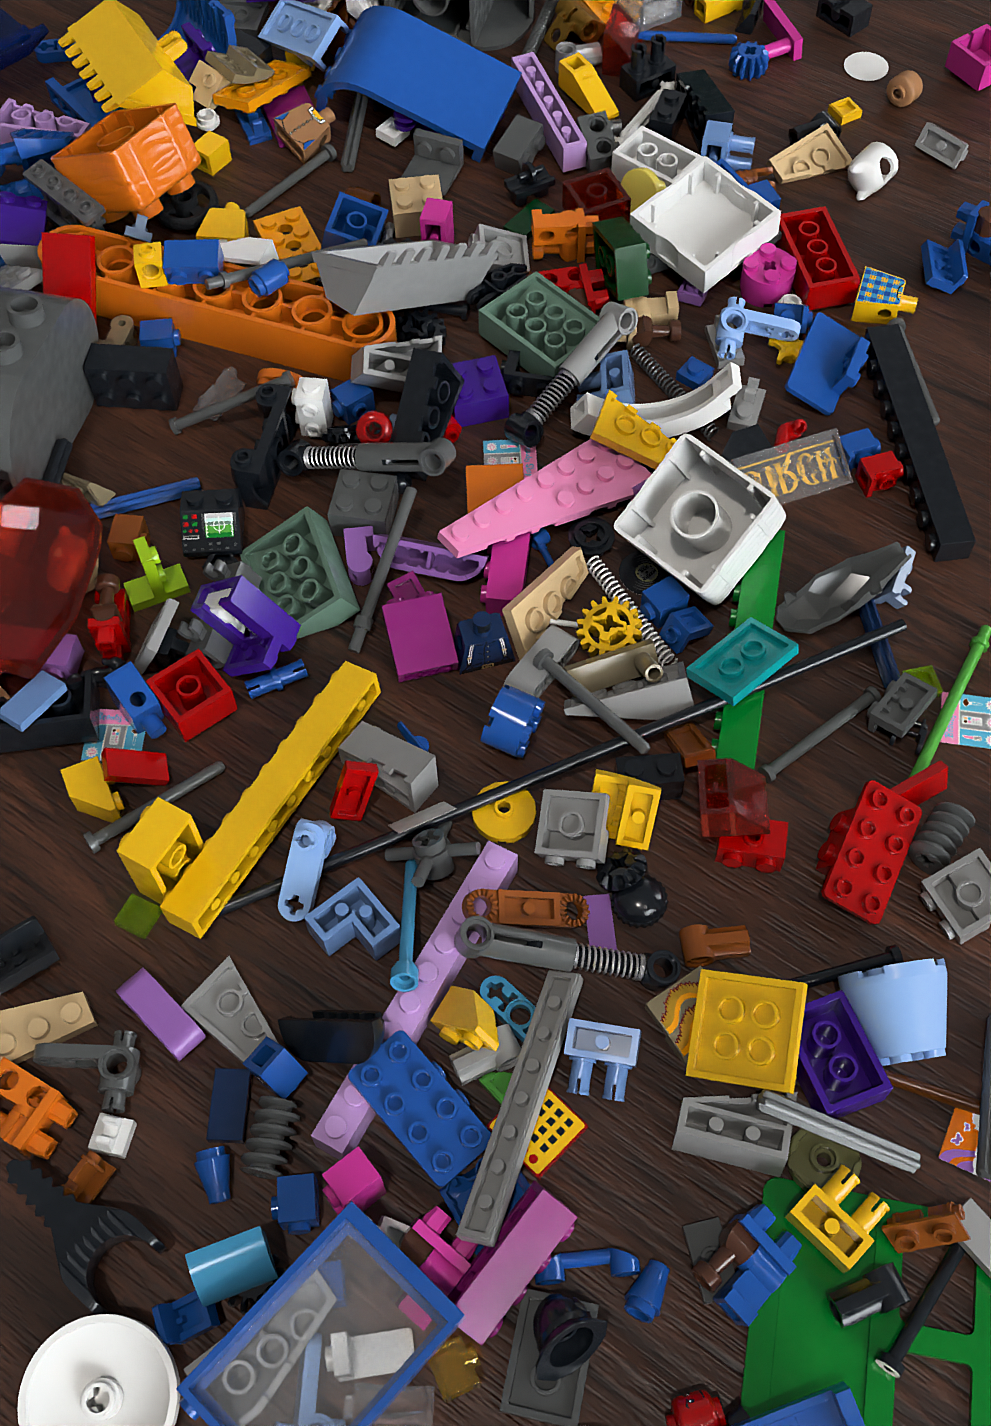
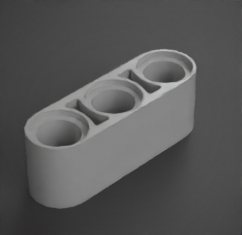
[503,625,580,698]

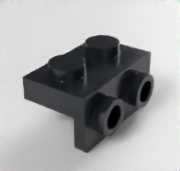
[0,916,60,995]

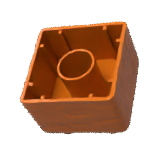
[50,103,201,224]

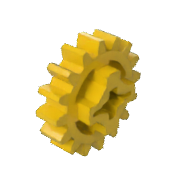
[576,596,643,657]

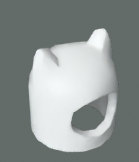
[848,142,899,201]

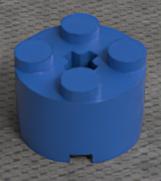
[480,684,545,758]

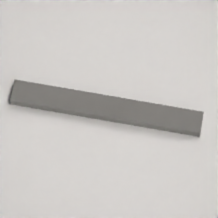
[456,970,584,1247]

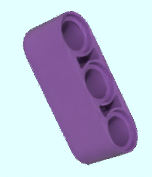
[115,967,206,1062]

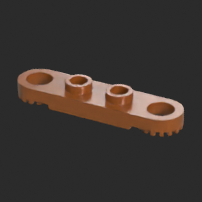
[462,889,590,929]

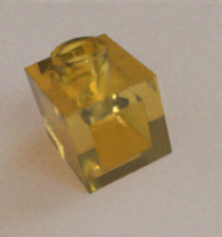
[428,1335,481,1404]

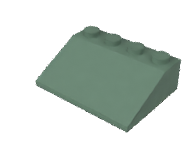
[479,271,599,378]
[240,506,361,639]

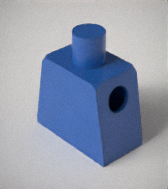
[103,661,167,739]

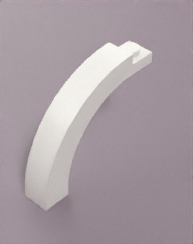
[570,362,742,438]

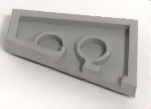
[180,956,279,1063]

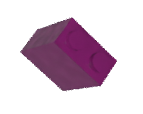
[382,591,459,683]

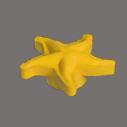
[768,338,804,365]

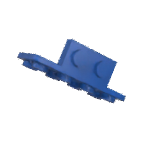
[785,312,870,416]
[348,1030,491,1187]

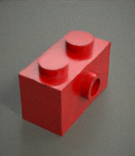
[715,812,788,873]

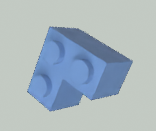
[304,877,401,961]

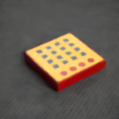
[486,1087,588,1181]

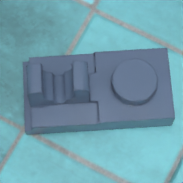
[124,214,152,243]
[873,545,916,609]

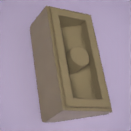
[61,473,116,507]

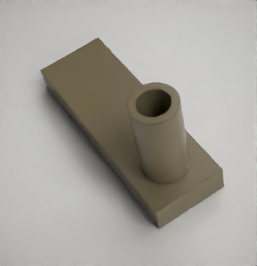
[564,639,663,698]

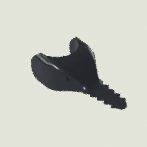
[6,1159,167,1315]

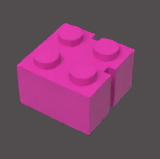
[945,24,991,91]

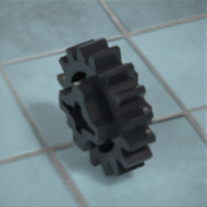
[395,308,447,345]

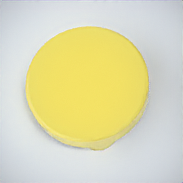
[619,167,666,217]

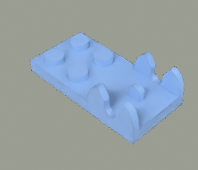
[258,0,350,72]

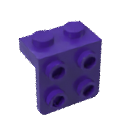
[174,22,216,85]

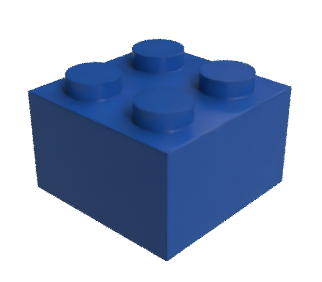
[321,192,389,249]

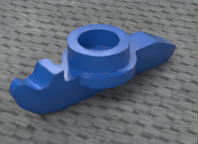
[397,721,429,752]

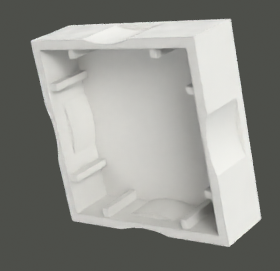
[630,156,781,293]

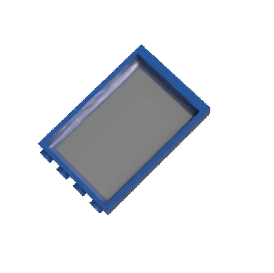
[176,1201,466,1426]

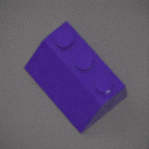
[0,191,48,246]

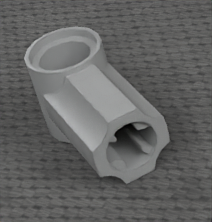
[554,41,602,74]
[449,1024,521,1086]

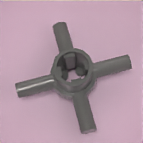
[385,820,481,887]

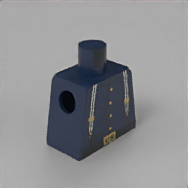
[453,611,515,675]

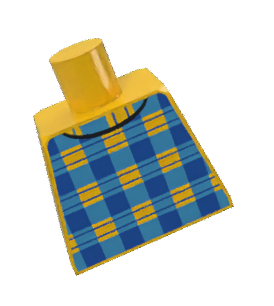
[851,266,918,324]

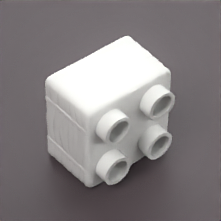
[614,433,786,605]

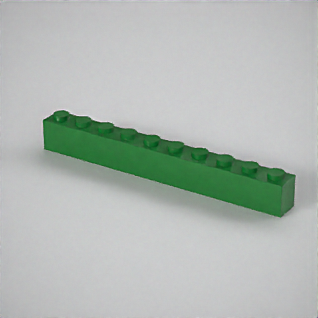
[705,530,785,804]

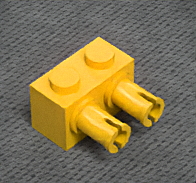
[785,1165,890,1273]

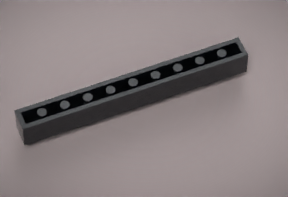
[864,324,976,562]

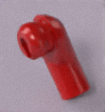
[773,419,807,454]

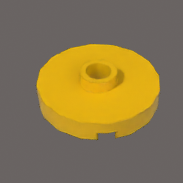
[472,781,536,843]

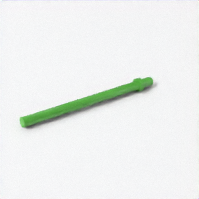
[909,625,991,778]

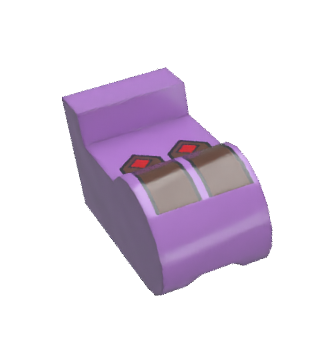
[344,525,376,586]

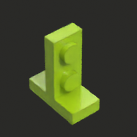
[123,536,191,612]

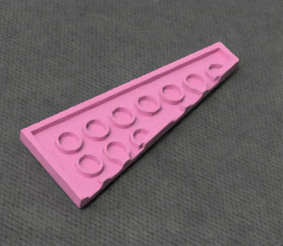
[437,439,651,558]

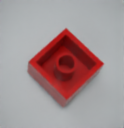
[145,648,238,742]

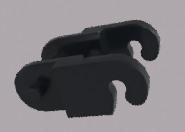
[889,718,929,755]

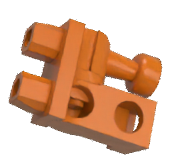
[531,208,599,263]
[0,1057,78,1160]

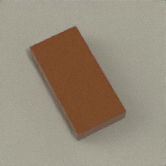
[664,722,716,768]

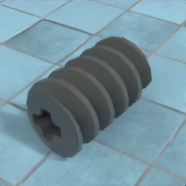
[908,802,976,875]
[239,1096,301,1179]

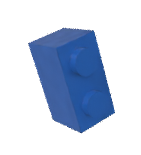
[163,239,224,285]

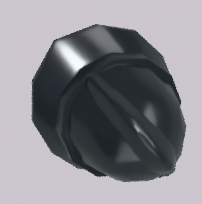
[533,1294,608,1381]

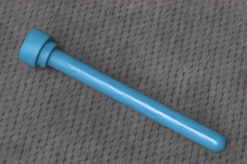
[390,860,419,992]

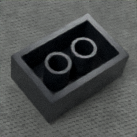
[84,343,183,411]

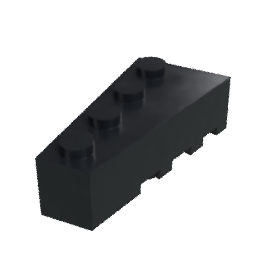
[675,69,735,155]
[390,348,465,481]
[0,669,100,753]

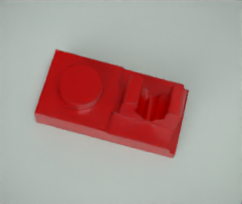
[329,760,379,821]

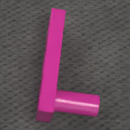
[763,0,803,61]

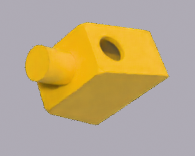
[196,202,249,242]

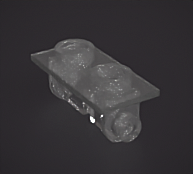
[193,367,246,421]

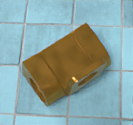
[544,0,607,51]

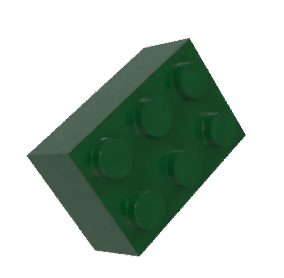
[592,217,652,301]

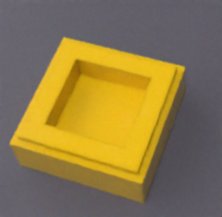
[828,97,863,125]

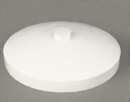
[17,1314,180,1426]

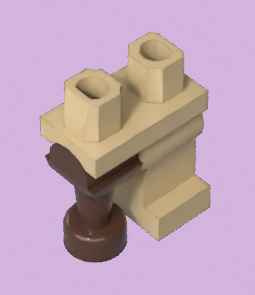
[617,291,681,350]

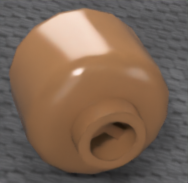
[886,70,923,107]

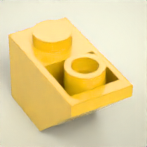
[60,756,125,823]
[430,986,499,1051]

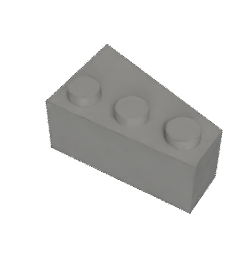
[350,335,442,393]
[338,721,439,813]
[672,1092,798,1177]

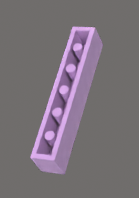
[511,52,587,172]

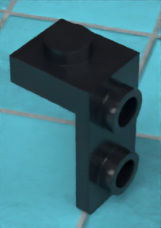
[500,350,558,397]

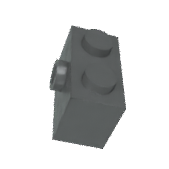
[493,114,546,175]

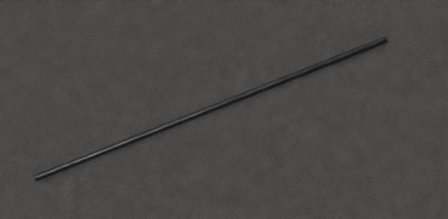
[216,619,907,918]

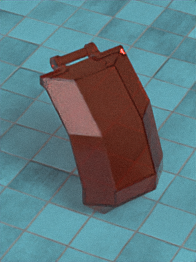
[0,477,103,679]

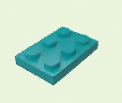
[686,617,799,706]

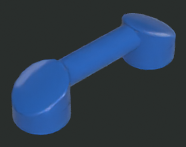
[534,1248,641,1286]

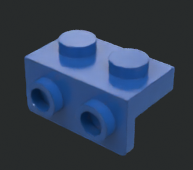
[921,239,968,294]

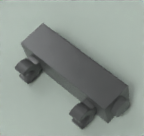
[177,559,262,669]

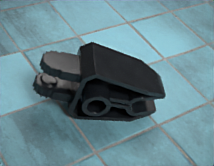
[466,263,534,311]

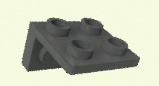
[401,128,464,196]

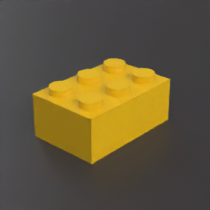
[117,797,204,904]

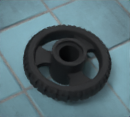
[156,180,219,231]

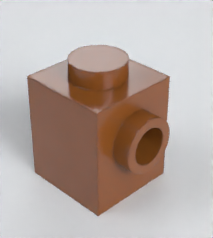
[107,514,150,562]

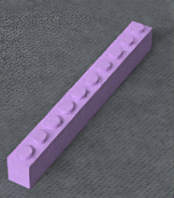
[311,841,518,1160]

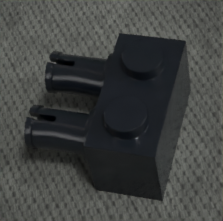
[619,34,676,102]

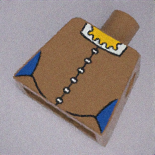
[274,103,336,165]

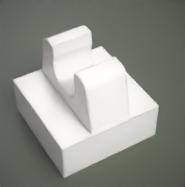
[88,1112,137,1159]

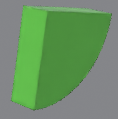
[479,1072,512,1106]

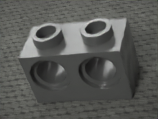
[576,111,620,174]

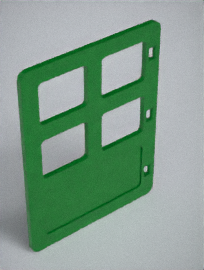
[740,1178,991,1426]

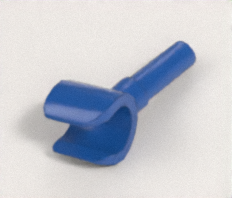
[531,528,554,567]

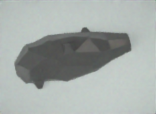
[776,542,912,634]

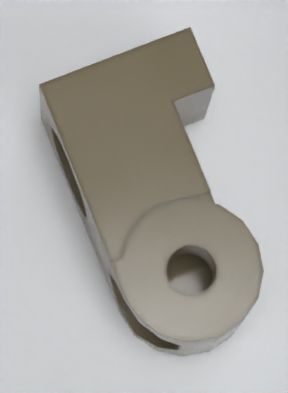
[99,315,138,346]

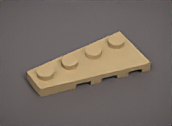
[502,547,589,660]
[0,992,98,1065]

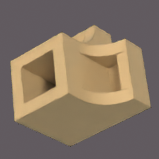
[189,60,232,110]

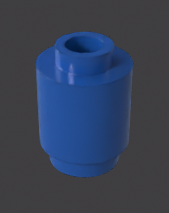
[247,259,290,297]

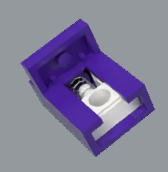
[190,575,301,677]

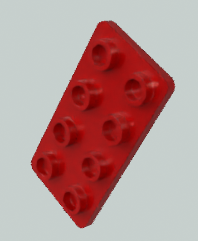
[815,780,922,925]

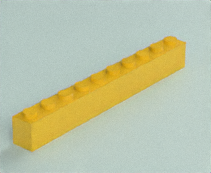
[160,661,381,939]

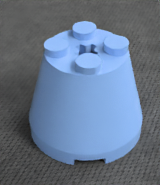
[837,958,948,1066]

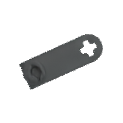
[33,1030,141,1113]

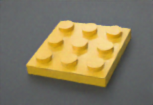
[685,969,808,1094]

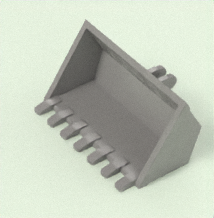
[311,239,501,316]

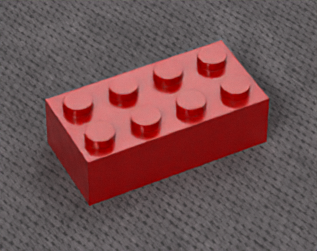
[774,206,860,310]

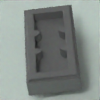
[682,1217,735,1305]

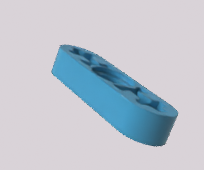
[480,975,536,1042]

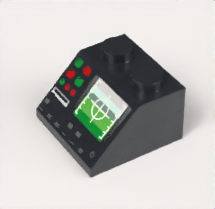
[180,488,245,557]

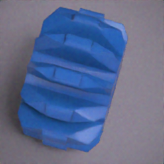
[728,40,769,81]

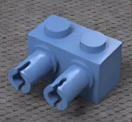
[701,120,756,171]
[577,349,636,404]
[564,1018,642,1102]

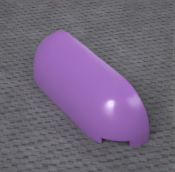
[373,534,489,581]

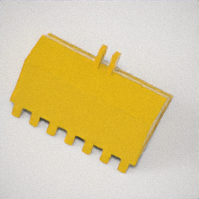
[58,0,197,127]

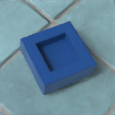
[676,356,714,390]

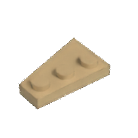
[766,123,852,184]

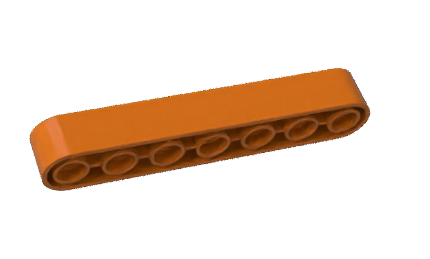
[37,225,398,382]

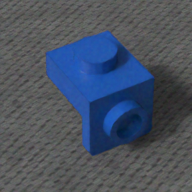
[152,1290,221,1345]

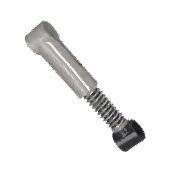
[504,301,638,448]

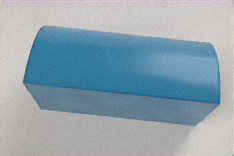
[185,1226,278,1307]

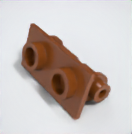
[61,1150,116,1204]
[882,1201,971,1253]

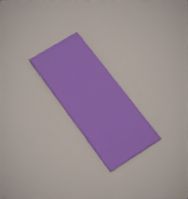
[583,894,618,953]

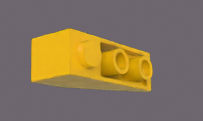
[558,52,619,120]

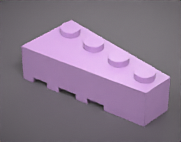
[0,98,91,145]

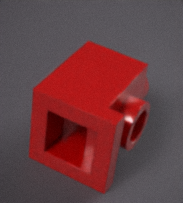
[855,451,904,498]

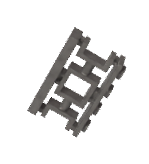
[23,159,106,231]

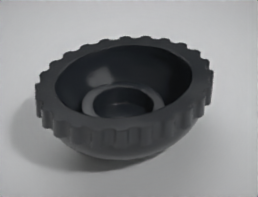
[611,874,668,928]

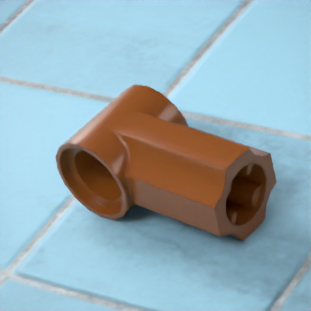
[679,924,751,968]

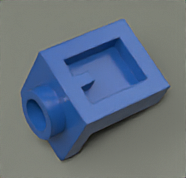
[773,302,813,334]
[659,606,714,654]

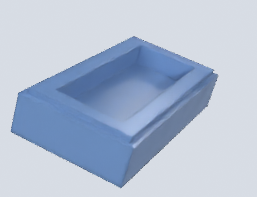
[0,670,67,732]

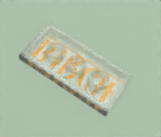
[729,428,853,505]

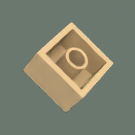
[389,174,443,238]

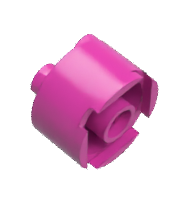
[740,243,797,307]

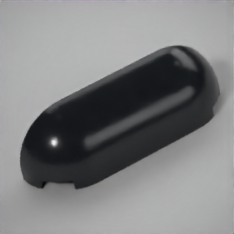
[278,1010,385,1064]

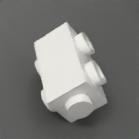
[291,377,334,437]

